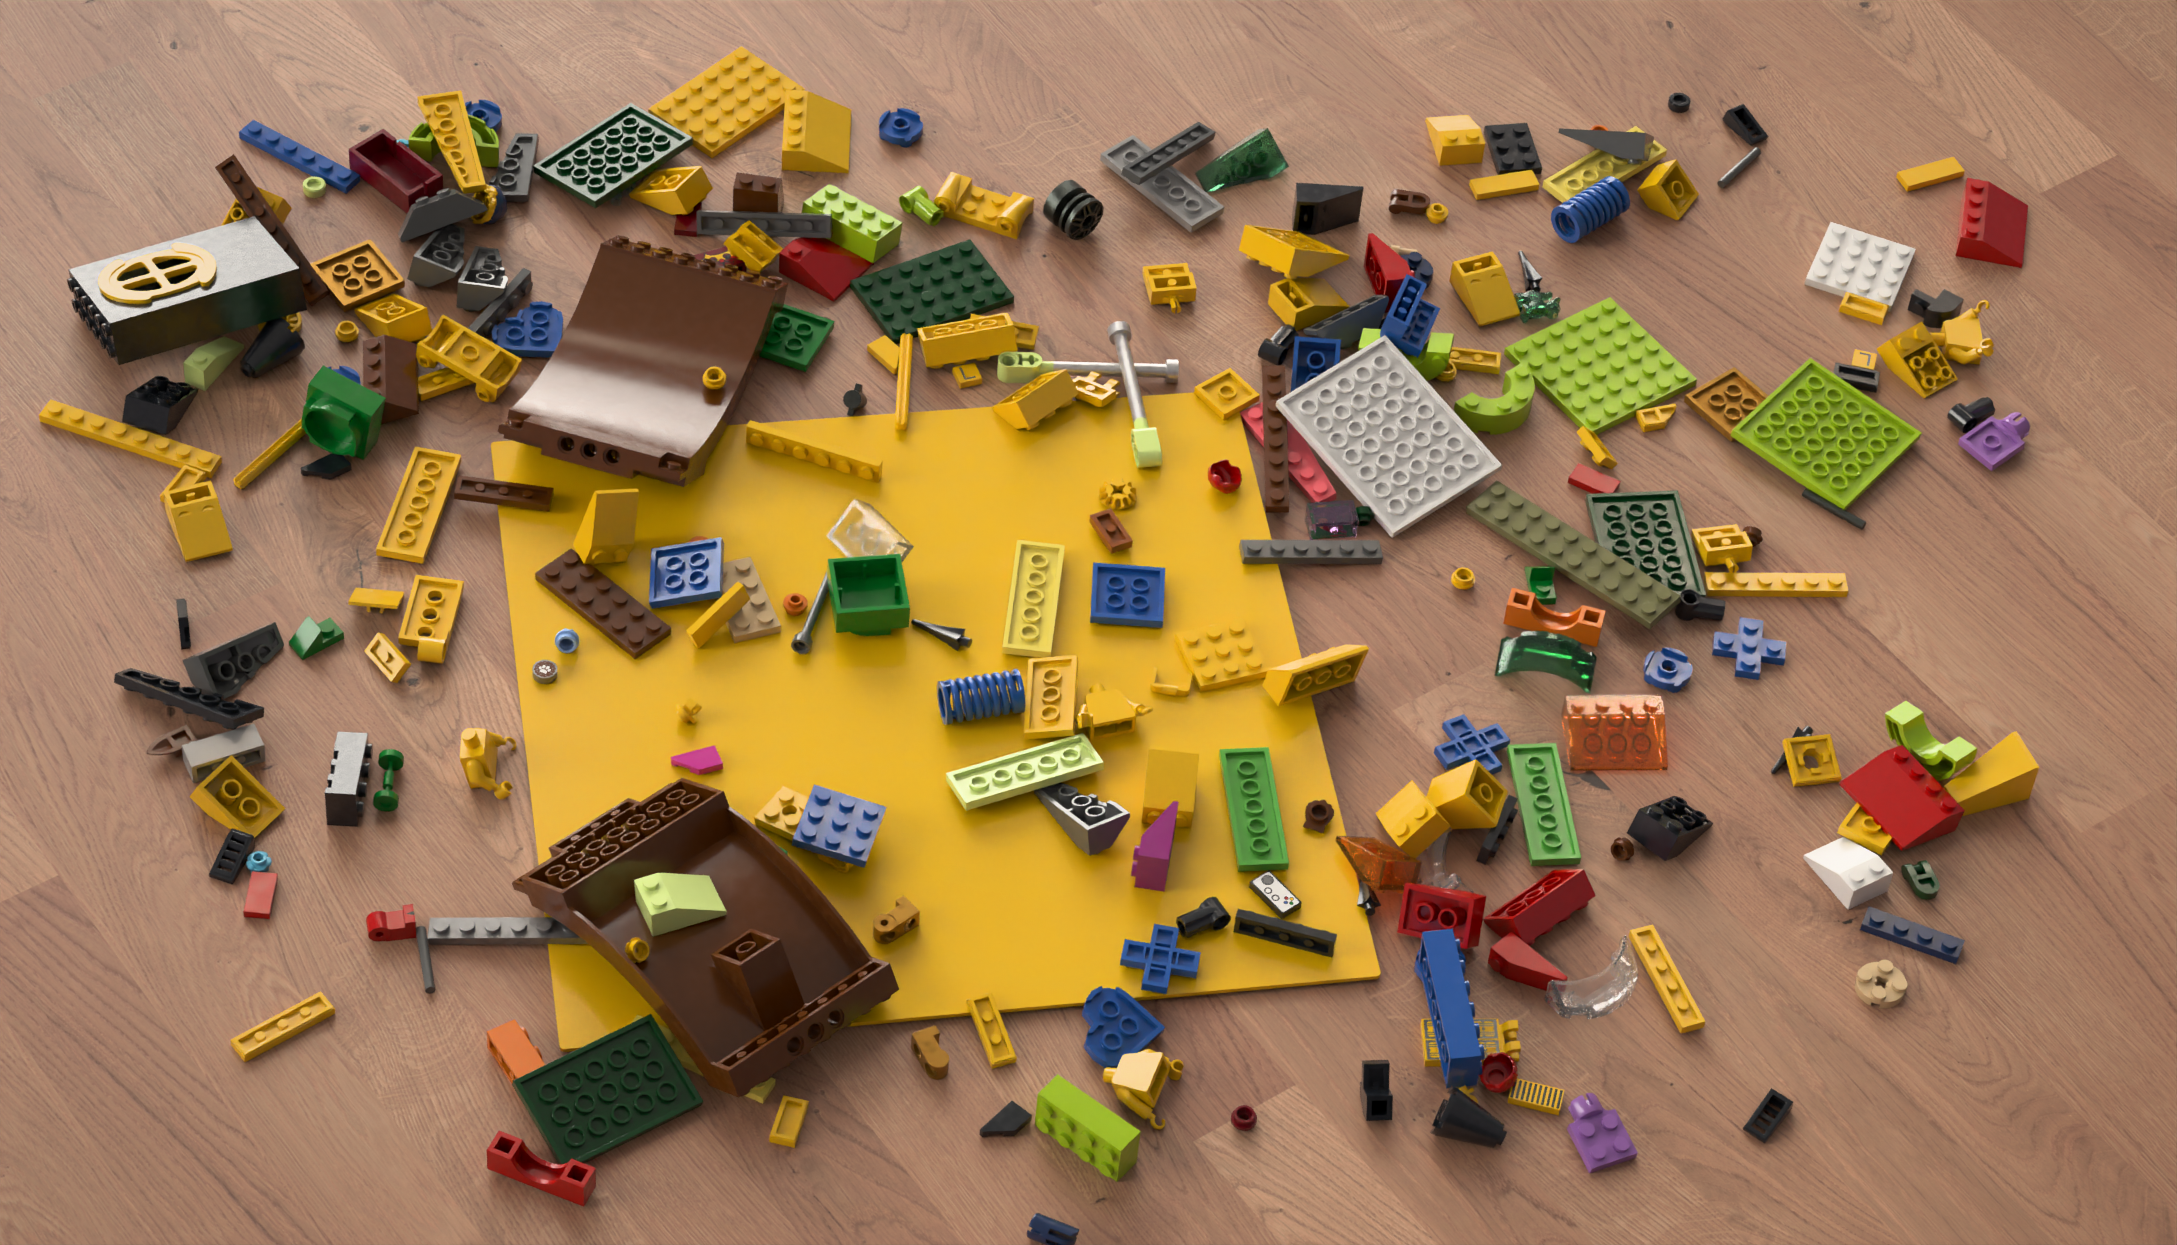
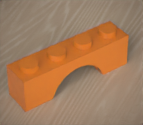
[1503,588,1606,647]

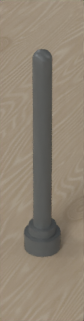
[791,571,829,654]

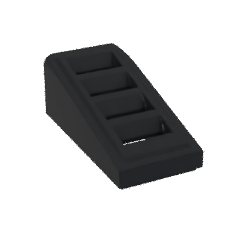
[1722,104,1769,146]
[209,828,255,884]
[1743,1088,1793,1143]

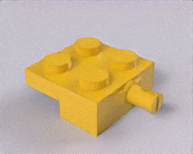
[724,220,783,273]
[1142,263,1197,314]
[1691,524,1753,573]

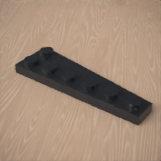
[114,668,264,729]

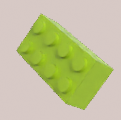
[802,184,903,263]
[1035,1074,1141,1182]

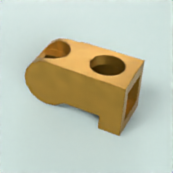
[873,895,920,944]
[911,1025,949,1080]

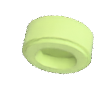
[303,177,326,198]

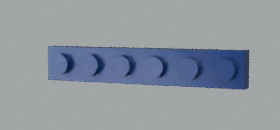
[239,120,360,194]

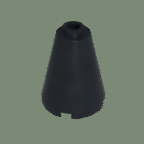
[240,318,305,378]
[1430,1086,1507,1148]

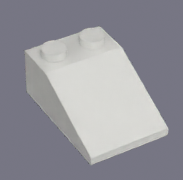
[1803,837,1893,910]

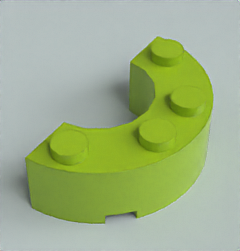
[408,115,499,168]
[1358,328,1454,381]
[1454,363,1535,435]
[1885,701,1977,781]

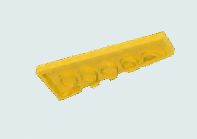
[417,91,486,194]

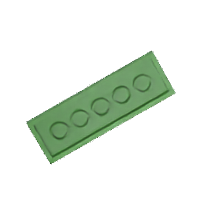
[1507,743,1581,866]
[1219,747,1289,872]

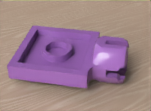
[1958,412,2030,471]
[1567,1093,1638,1173]

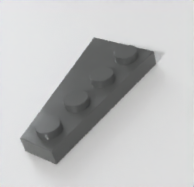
[489,133,539,202]

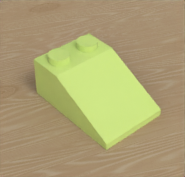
[634,873,727,937]

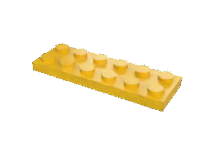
[376,447,462,564]

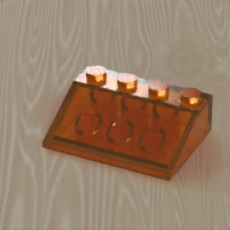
[1561,695,1668,771]

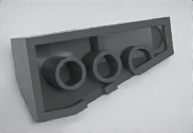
[1559,128,1654,165]
[407,224,465,288]
[457,246,508,312]
[183,622,284,699]
[1034,782,1130,856]

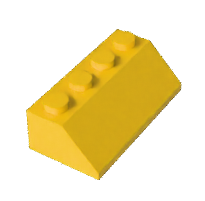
[917,313,1018,369]
[1262,645,1369,706]

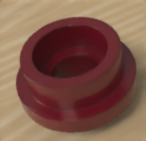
[1231,1105,1257,1131]

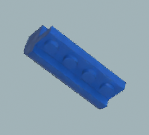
[1380,274,1440,358]

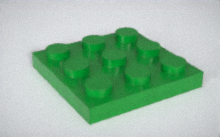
[760,304,834,372]

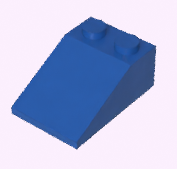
[1291,336,1341,392]

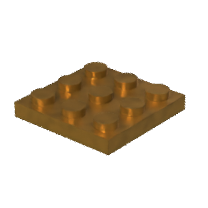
[311,239,405,312]
[1684,367,1768,442]

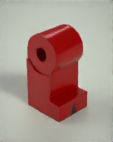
[366,904,416,941]

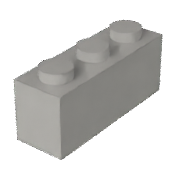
[182,724,266,783]

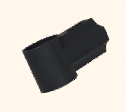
[1258,324,1299,365]
[1947,397,1995,433]
[1675,589,1725,621]
[1176,897,1231,938]

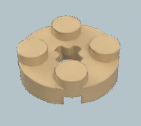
[1855,960,1907,1008]

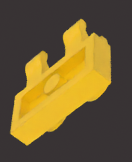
[1072,372,1120,408]

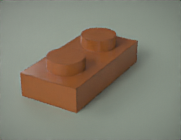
[1089,508,1133,554]

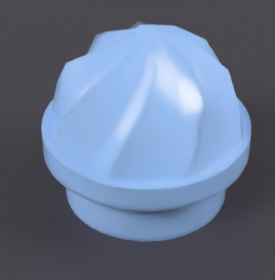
[555,628,580,653]

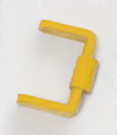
[1150,667,1192,697]

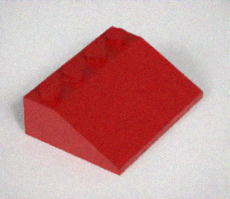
[1955,178,2028,268]
[1839,745,1965,851]

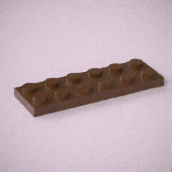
[535,549,671,659]

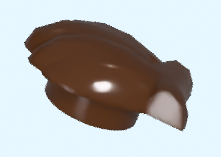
[1303,800,1334,833]

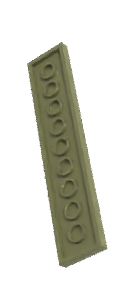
[1466,480,1681,629]

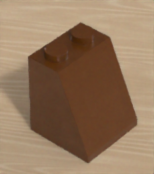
[733,172,784,213]

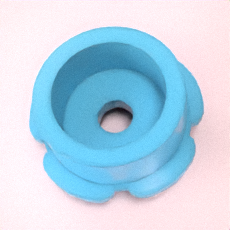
[246,851,272,873]

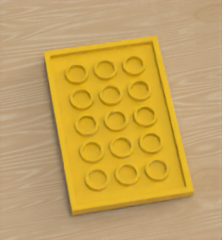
[648,46,805,158]

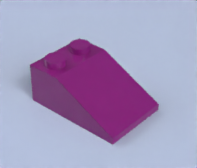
[1131,801,1179,892]

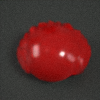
[1207,459,1242,494]
[1479,1052,1518,1093]

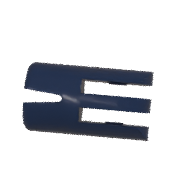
[1027,1213,1079,1245]

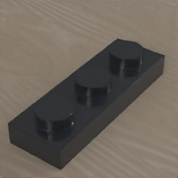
[1476,795,1518,865]

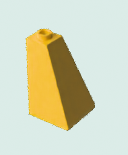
[1944,731,2039,816]

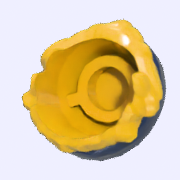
[471,184,508,225]

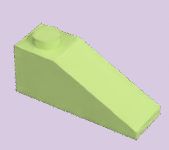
[183,336,244,391]

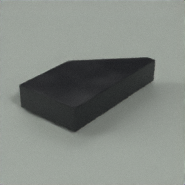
[301,453,352,480]
[176,599,191,650]
[979,1101,1032,1137]

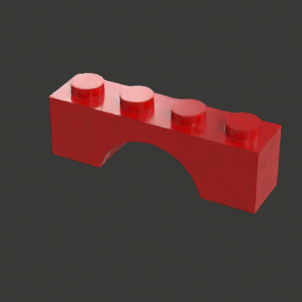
[487,1131,596,1207]

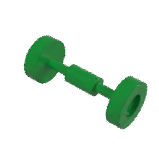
[373,749,404,812]

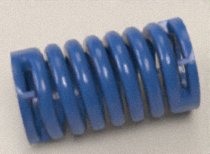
[1551,176,1630,243]
[937,669,1025,725]

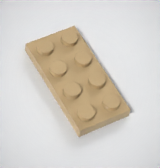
[715,557,781,643]

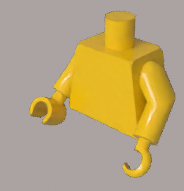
[1930,300,1994,365]
[1075,684,1153,741]
[460,728,517,800]
[1103,1049,1184,1130]

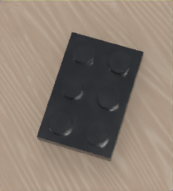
[1484,123,1542,175]

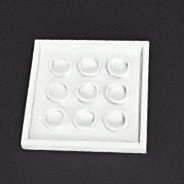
[1804,222,1916,312]

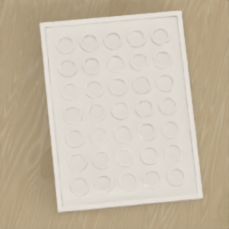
[1276,335,1502,538]

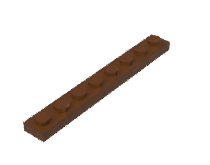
[215,154,330,306]
[1262,365,1289,513]

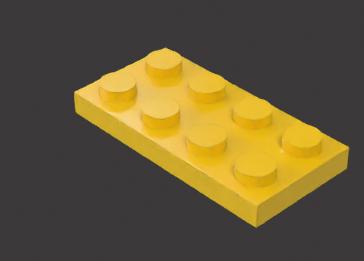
[1024,655,1079,740]

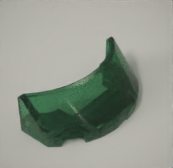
[1495,631,1597,694]

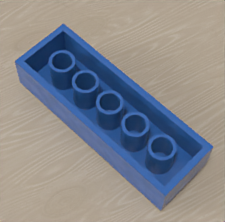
[1418,929,1485,1089]

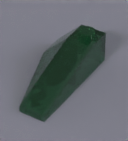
[1195,128,1289,192]

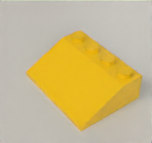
[782,90,851,173]
[1239,225,1350,279]

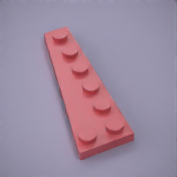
[1240,402,1337,509]

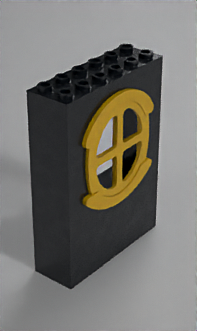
[67,216,307,365]

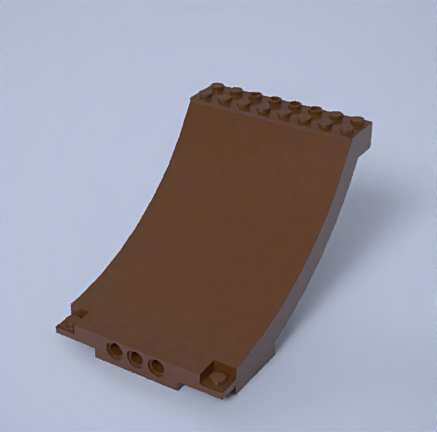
[498,235,788,487]
[512,778,899,1098]

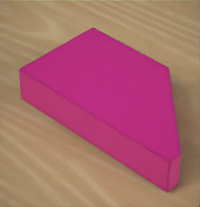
[671,745,723,775]

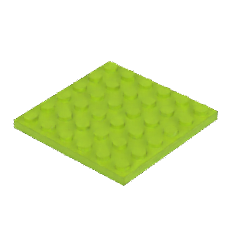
[1504,297,1697,435]
[1730,358,1922,510]

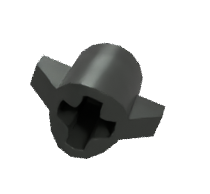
[843,383,867,416]

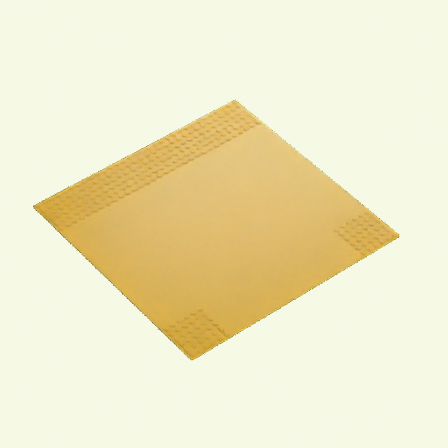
[491,392,1381,1052]

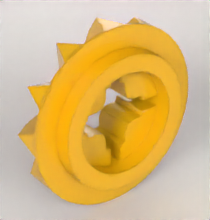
[1099,478,1137,509]

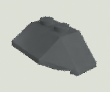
[398,188,487,242]
[1304,294,1389,349]

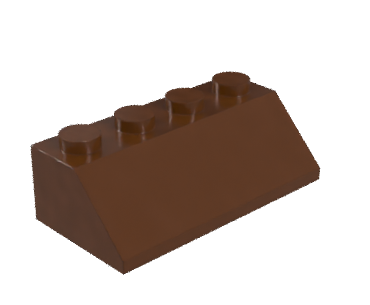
[363,335,419,425]

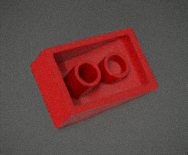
[1364,233,1415,313]
[1397,883,1486,949]

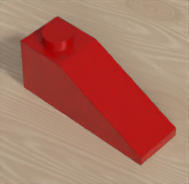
[1488,932,1568,996]

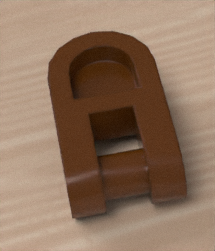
[1389,189,1430,214]

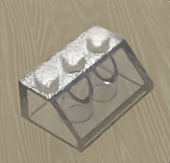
[827,499,914,562]

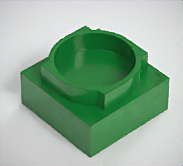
[301,365,386,460]
[827,554,910,636]

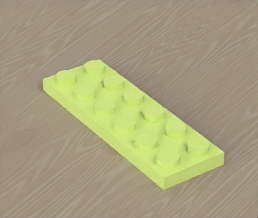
[946,733,1104,811]

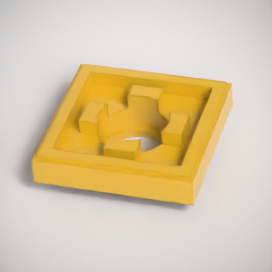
[1782,734,1842,787]

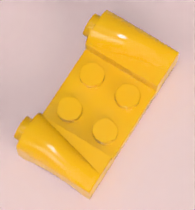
[934,172,1034,239]
[416,315,522,402]

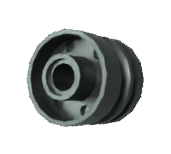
[1043,180,1104,240]

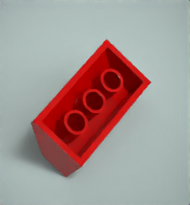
[1483,869,1596,946]

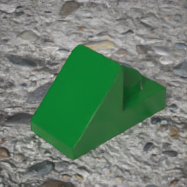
[1524,566,1557,605]
[289,616,344,660]

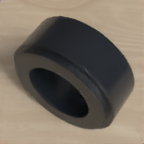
[1668,93,1691,113]

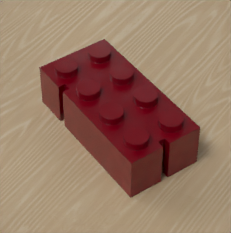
[349,129,443,214]

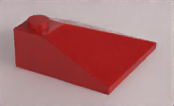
[779,237,874,302]

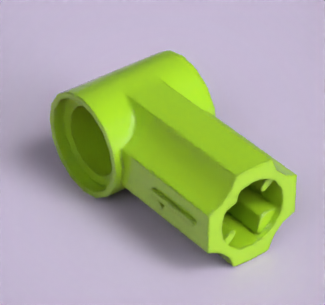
[899,186,944,226]

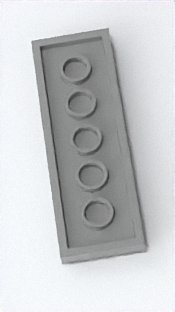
[1100,135,1224,233]

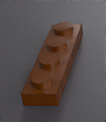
[454,475,554,512]

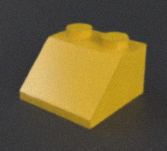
[1637,159,1699,220]

